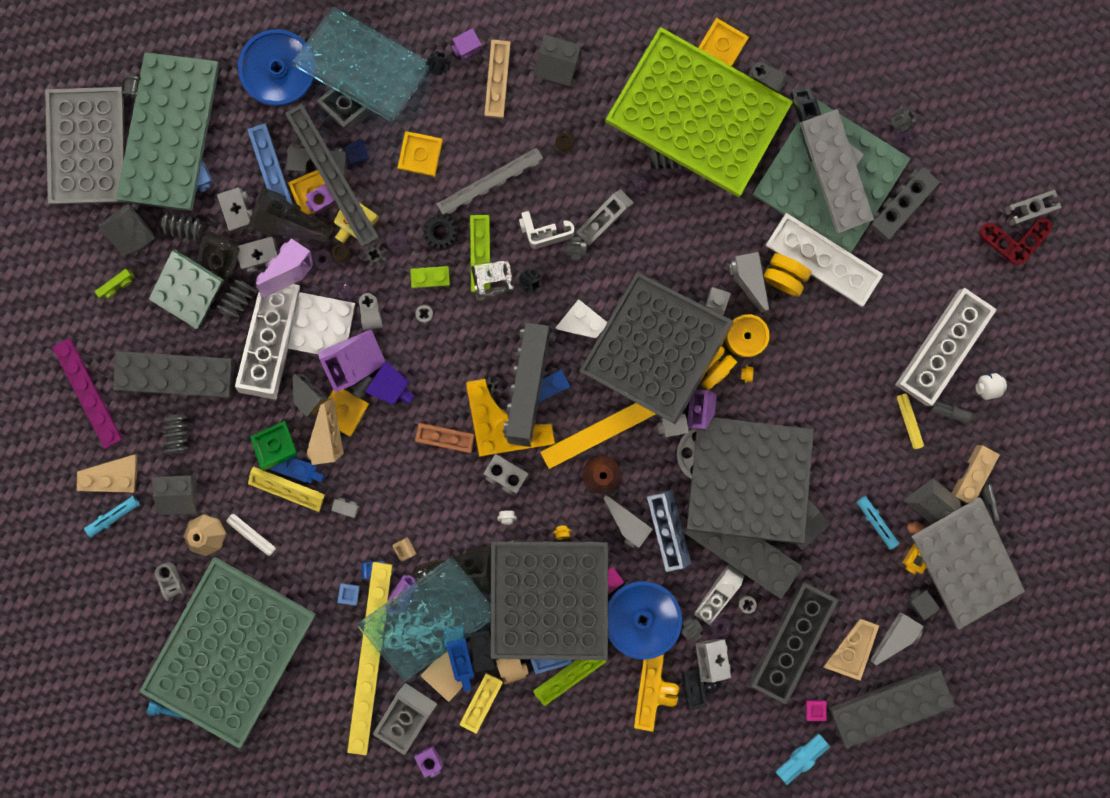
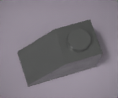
[292,374,328,417]

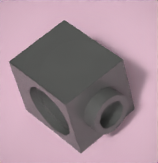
[907,588,940,620]

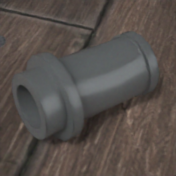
[352,375,373,399]

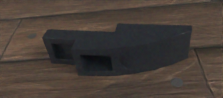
[790,87,821,162]

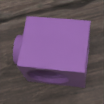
[451,28,482,60]
[305,184,337,214]
[414,744,443,778]

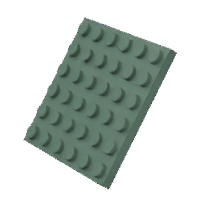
[752,100,911,253]

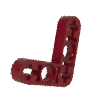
[979,218,1052,265]

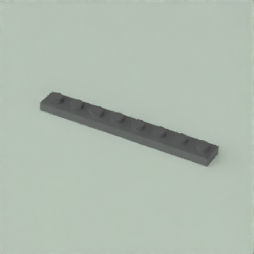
[285,104,379,248]

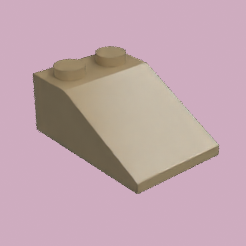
[307,398,344,465]

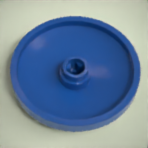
[238,29,316,107]
[608,581,682,659]

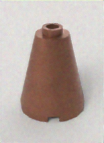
[583,456,621,494]

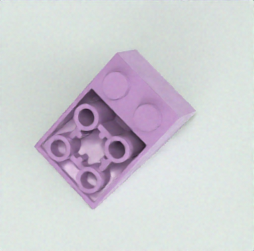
[256,239,314,298]

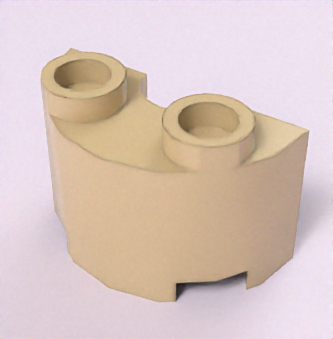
[496,659,529,685]

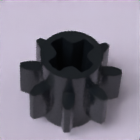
[426,51,451,75]
[518,269,542,294]

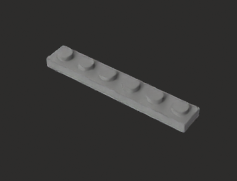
[437,148,543,214]

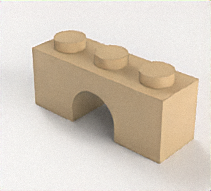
[952,445,1000,504]

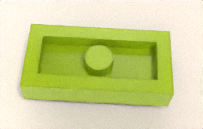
[410,266,450,289]
[94,269,135,299]

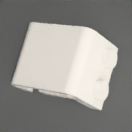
[519,211,574,249]

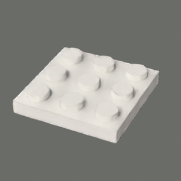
[288,292,356,354]

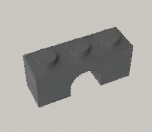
[286,145,348,178]

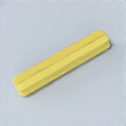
[897,394,924,449]

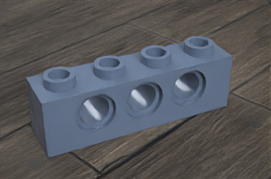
[647,489,691,572]

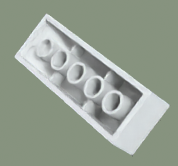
[235,284,300,400]

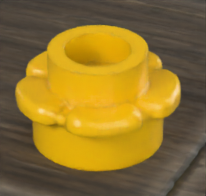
[741,364,754,383]
[553,526,572,540]

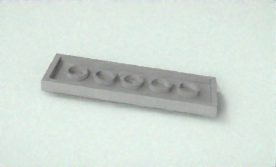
[800,109,874,233]

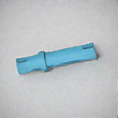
[84,496,140,538]
[856,496,899,550]

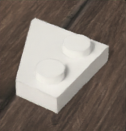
[556,299,607,338]

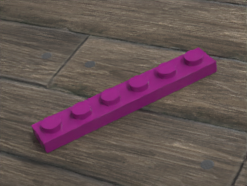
[52,338,123,449]

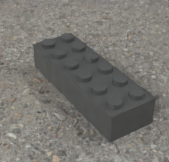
[503,323,550,447]
[113,351,236,398]
[683,527,803,599]
[749,580,838,704]
[828,667,955,748]

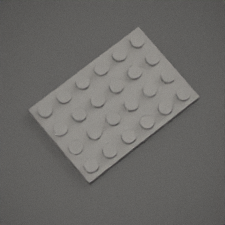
[45,87,125,205]
[911,498,1025,630]

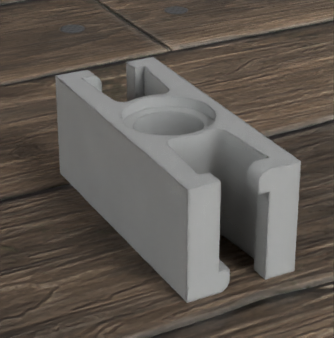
[1004,190,1062,226]

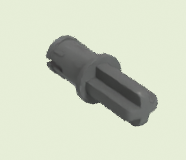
[932,401,972,424]
[981,484,1000,522]

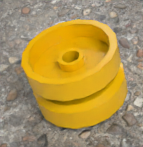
[763,253,812,297]
[725,314,769,358]
[700,346,737,390]

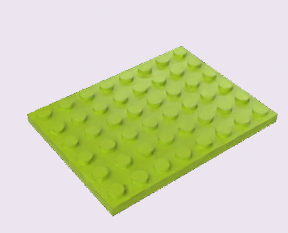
[605,27,793,197]

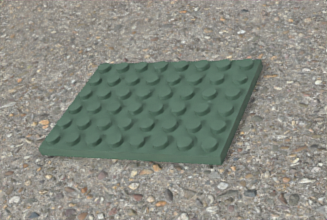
[139,557,316,749]

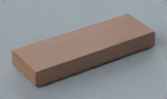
[415,423,475,453]

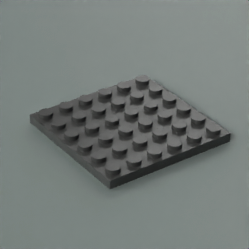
[580,272,734,425]
[686,418,814,544]
[491,541,608,660]

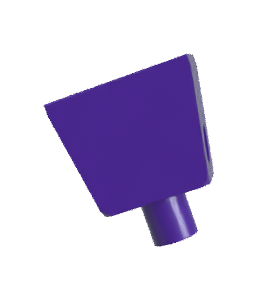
[365,361,415,405]

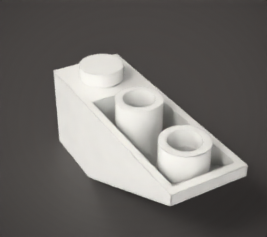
[694,564,745,625]

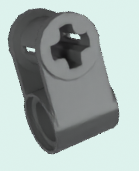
[749,62,788,93]

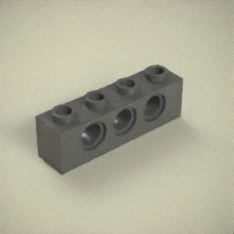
[868,167,940,242]

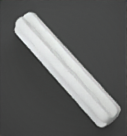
[226,514,276,556]

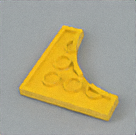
[466,379,555,457]

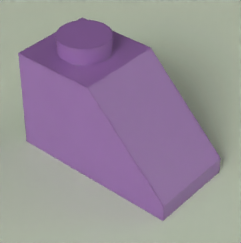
[687,390,717,429]

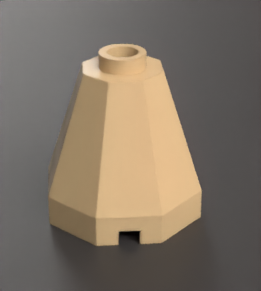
[184,514,226,556]

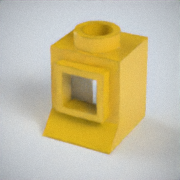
[902,544,926,575]

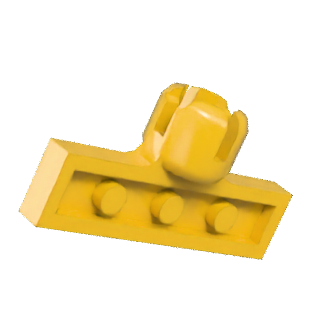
[634,654,679,732]

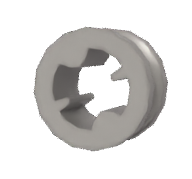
[415,305,433,323]
[738,596,757,614]

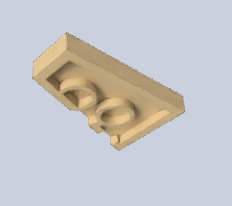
[77,454,137,492]
[823,619,879,681]

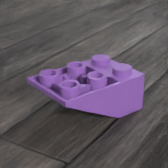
[318,330,385,392]

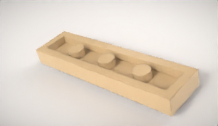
[484,40,511,119]

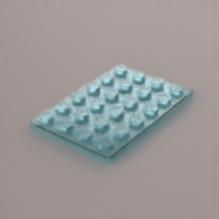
[293,7,430,123]
[358,557,491,682]

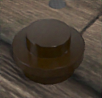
[556,133,575,152]
[331,243,351,263]

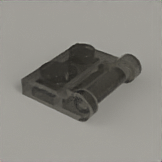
[471,260,514,301]

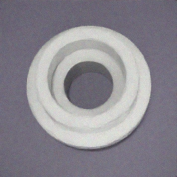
[497,511,517,525]

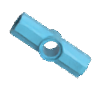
[775,733,830,785]

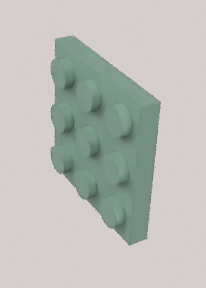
[149,250,224,329]

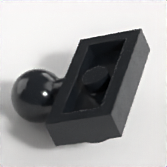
[681,668,719,711]

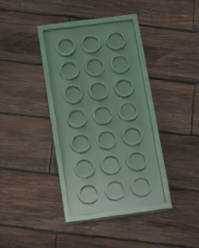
[116,52,220,211]

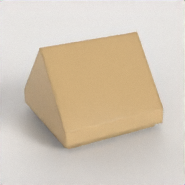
[393,537,416,562]

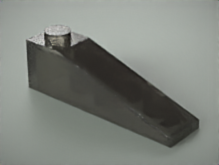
[413,547,491,592]

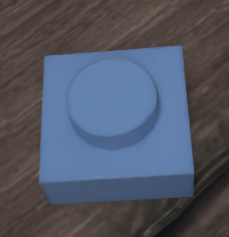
[337,583,360,606]

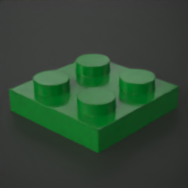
[250,421,298,471]

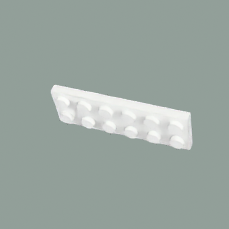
[765,213,883,307]

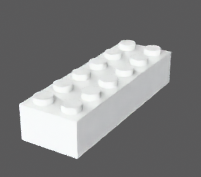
[895,288,997,406]

